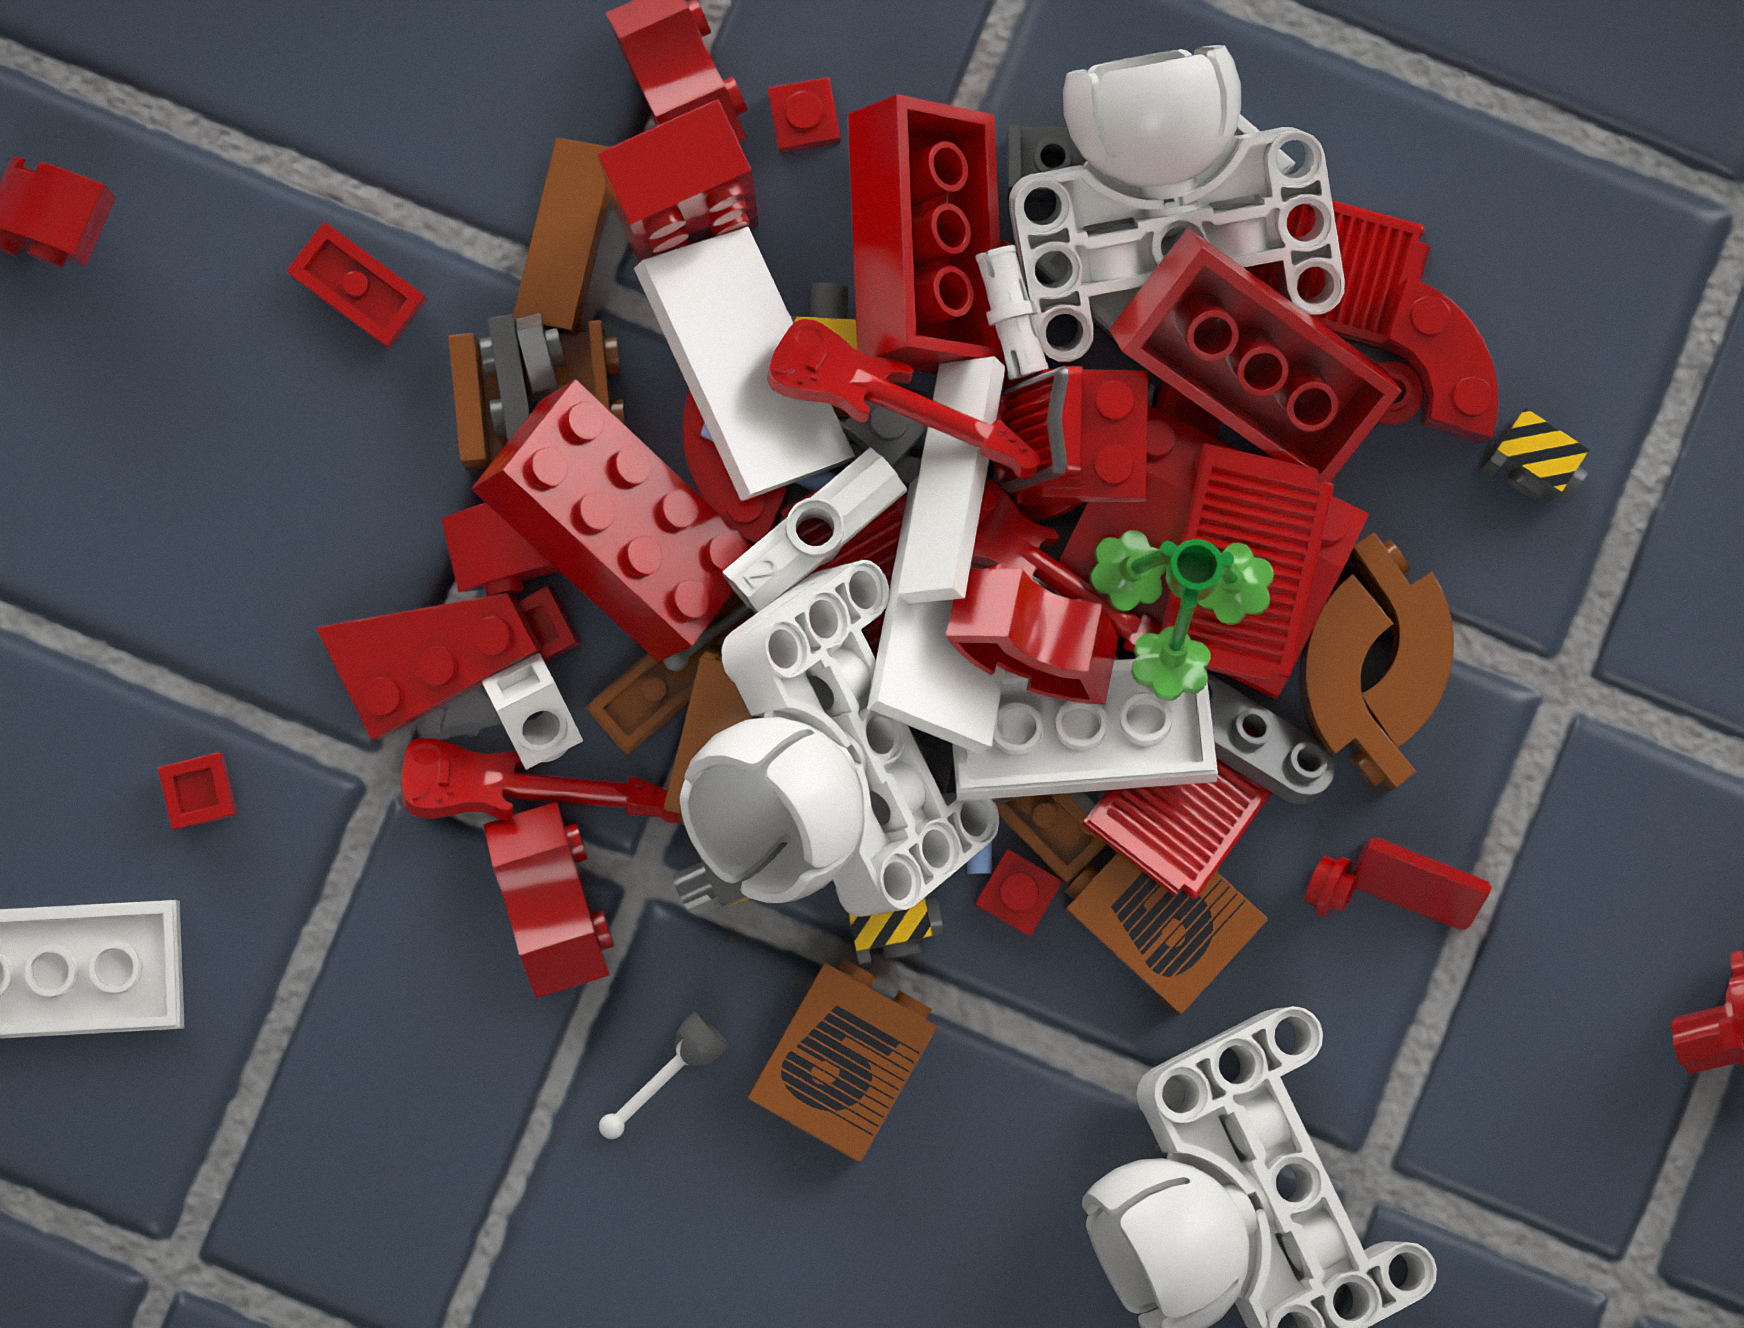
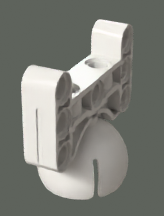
[1009,45,1345,362]
[680,560,999,917]
[1082,1006,1437,1328]

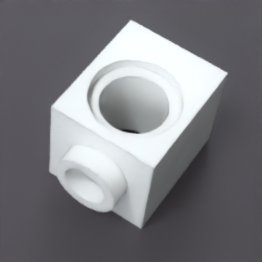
[482,653,583,770]

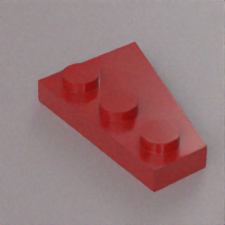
[316,593,543,740]

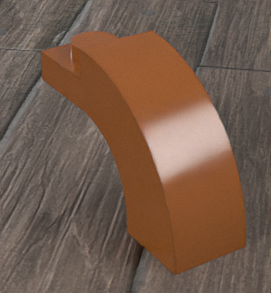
[1349,532,1454,748]
[1299,574,1416,792]

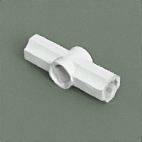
[722,447,907,614]

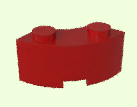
[606,0,748,142]
[0,156,116,269]
[1379,277,1498,444]
[683,389,789,546]
[441,503,560,597]
[946,564,1119,705]
[483,802,615,998]

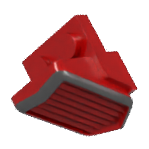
[993,366,1148,506]

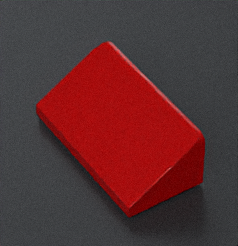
[1352,837,1492,930]

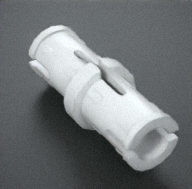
[975,245,1049,380]

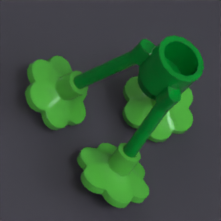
[1089,530,1274,701]

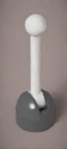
[599,1010,731,1139]

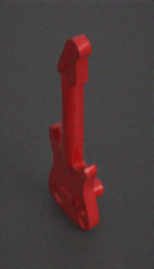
[767,319,1040,479]
[971,477,1162,652]
[401,737,678,823]

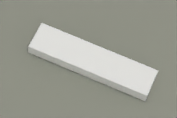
[897,356,1005,604]

